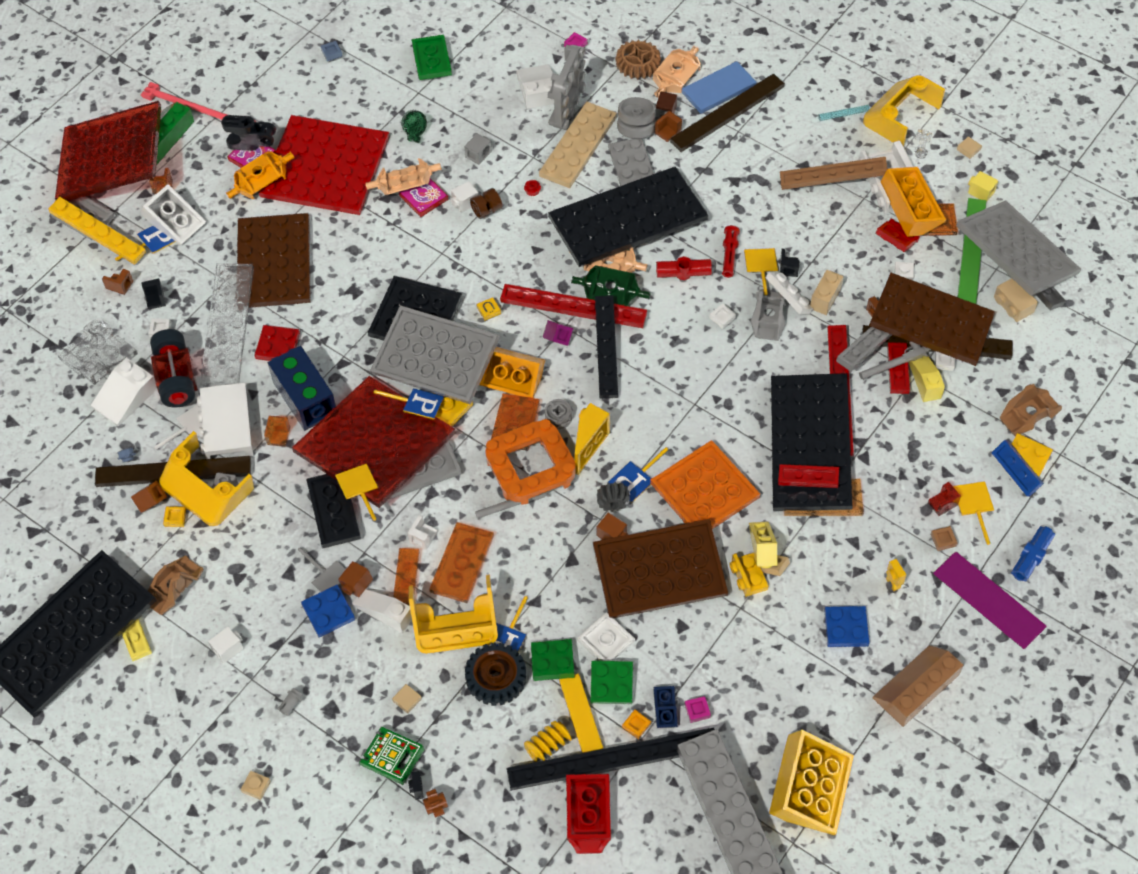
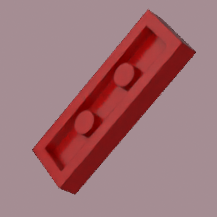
[887,343,910,394]
[778,464,839,488]

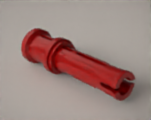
[722,225,740,278]

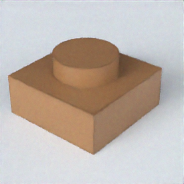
[930,526,958,551]

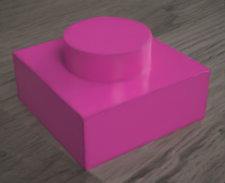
[564,32,588,47]
[684,696,711,723]

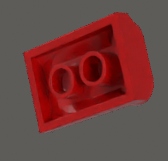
[566,774,611,854]

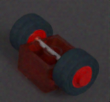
[150,329,198,408]

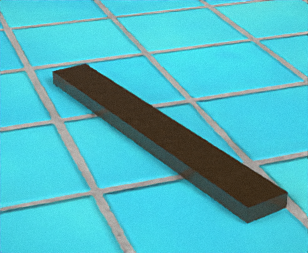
[670,73,785,152]
[95,456,251,487]

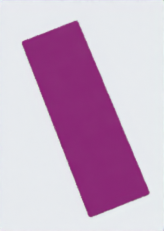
[933,552,1047,649]

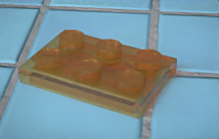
[491,393,540,451]

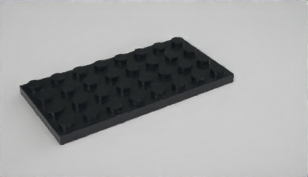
[548,166,708,267]
[771,373,852,511]
[0,550,157,718]

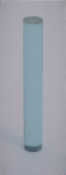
[818,105,869,121]

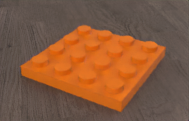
[650,440,760,529]

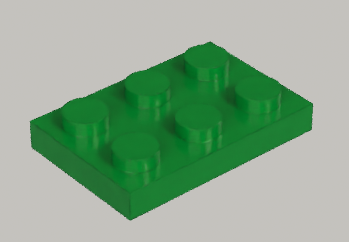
[411,34,452,80]

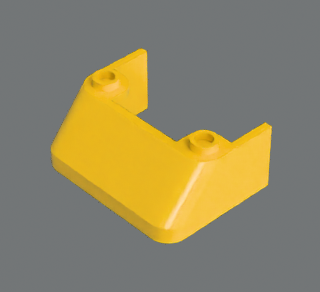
[863,75,945,146]
[160,431,254,526]
[409,574,498,654]

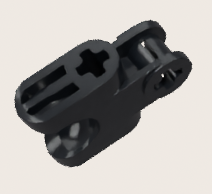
[221,115,276,151]

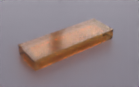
[393,548,420,606]

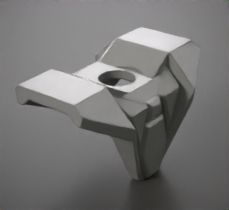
[751,289,788,341]

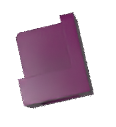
[543,320,573,346]

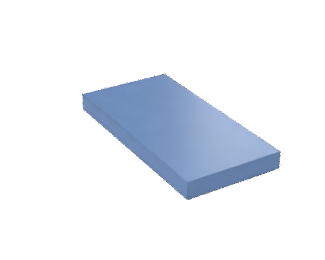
[682,61,757,114]

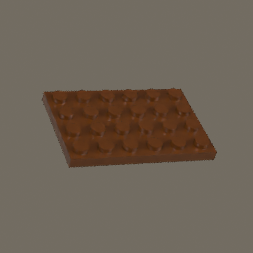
[237,213,311,309]
[869,272,995,366]
[593,519,728,619]

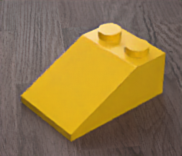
[575,403,610,475]

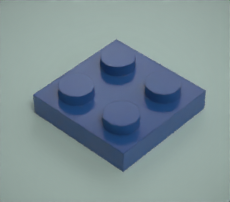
[301,584,355,638]
[824,606,870,647]

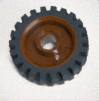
[465,642,526,706]

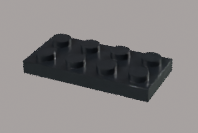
[306,470,361,549]

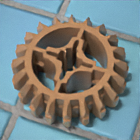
[615,39,661,80]

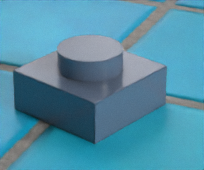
[321,41,342,62]

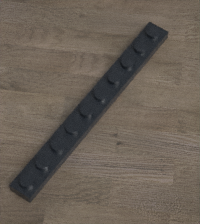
[506,727,715,791]

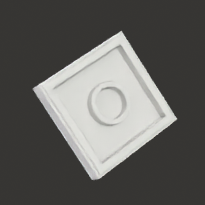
[577,612,635,661]

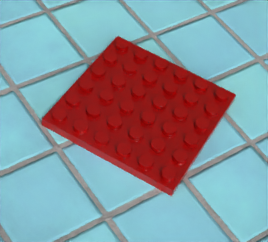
[259,115,390,215]

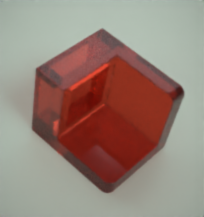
[928,482,961,516]

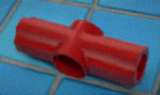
[656,256,712,280]

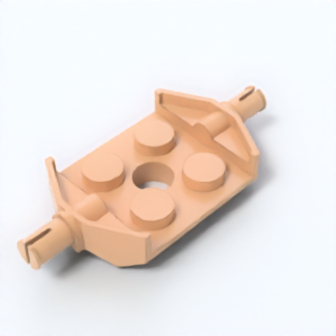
[653,46,701,98]
[366,158,442,195]
[569,247,648,273]

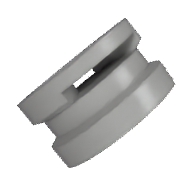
[545,399,572,430]

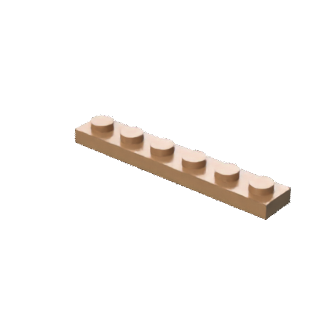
[780,157,887,190]

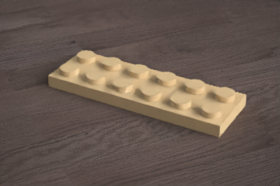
[539,101,617,188]

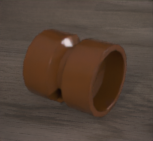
[470,188,503,219]

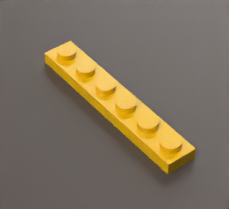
[48,197,146,265]

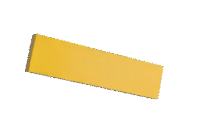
[559,673,603,753]

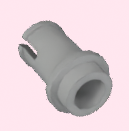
[277,688,303,716]

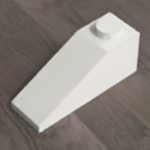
[352,589,412,634]

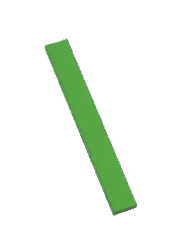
[957,198,986,304]

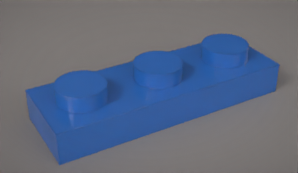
[991,440,1044,496]

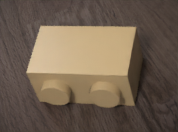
[810,270,843,316]
[994,278,1038,322]

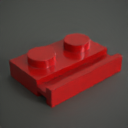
[875,218,920,252]

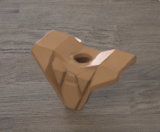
[1000,384,1062,436]
[148,555,204,615]

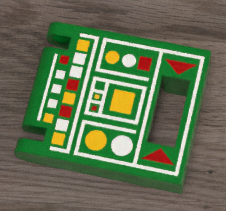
[359,727,425,785]

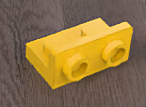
[729,553,769,597]

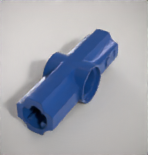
[1011,526,1056,582]

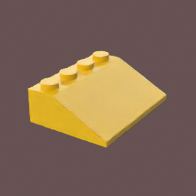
[769,730,854,835]

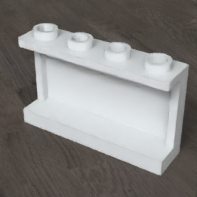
[858,141,913,214]
[197,383,253,459]

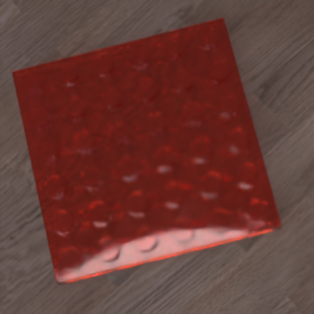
[55,100,162,201]
[292,376,456,508]

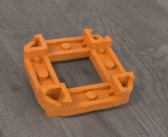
[485,419,576,505]

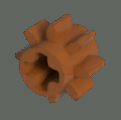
[423,789,448,818]

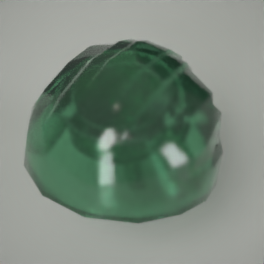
[401,109,427,143]

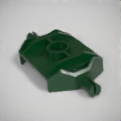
[571,265,651,307]

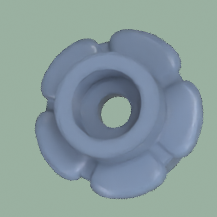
[117,447,136,462]

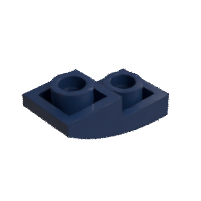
[653,686,678,728]

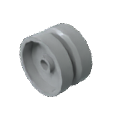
[617,97,656,139]

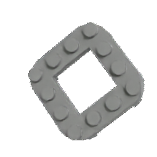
[548,45,586,130]

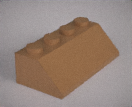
[873,645,963,727]

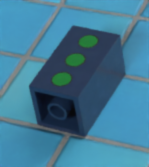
[267,345,338,431]

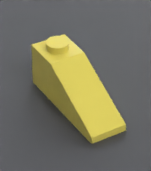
[908,356,945,402]
[749,522,777,568]

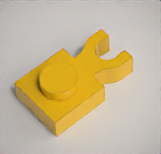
[886,559,906,591]

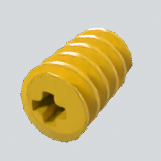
[524,721,572,762]

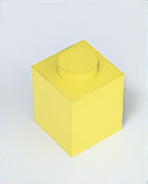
[968,171,998,203]

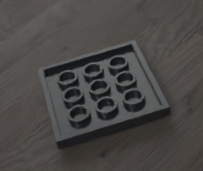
[368,276,462,341]

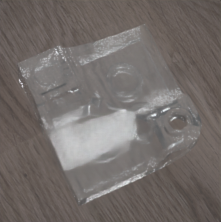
[58,319,138,385]

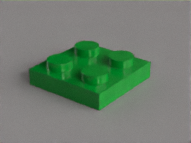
[531,639,575,681]
[591,661,633,704]

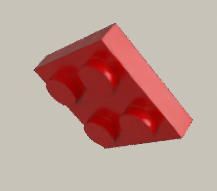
[255,325,300,361]

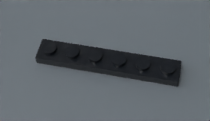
[595,295,618,399]

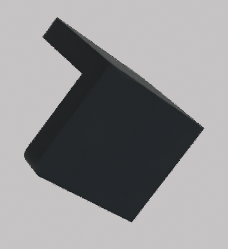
[780,248,799,277]
[141,278,166,310]

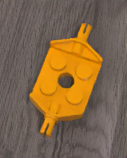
[226,151,295,199]

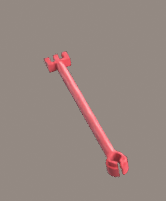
[141,82,256,122]

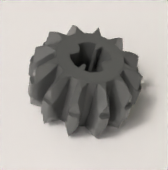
[597,482,630,512]

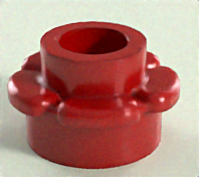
[524,180,541,196]

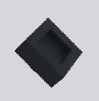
[408,771,424,800]

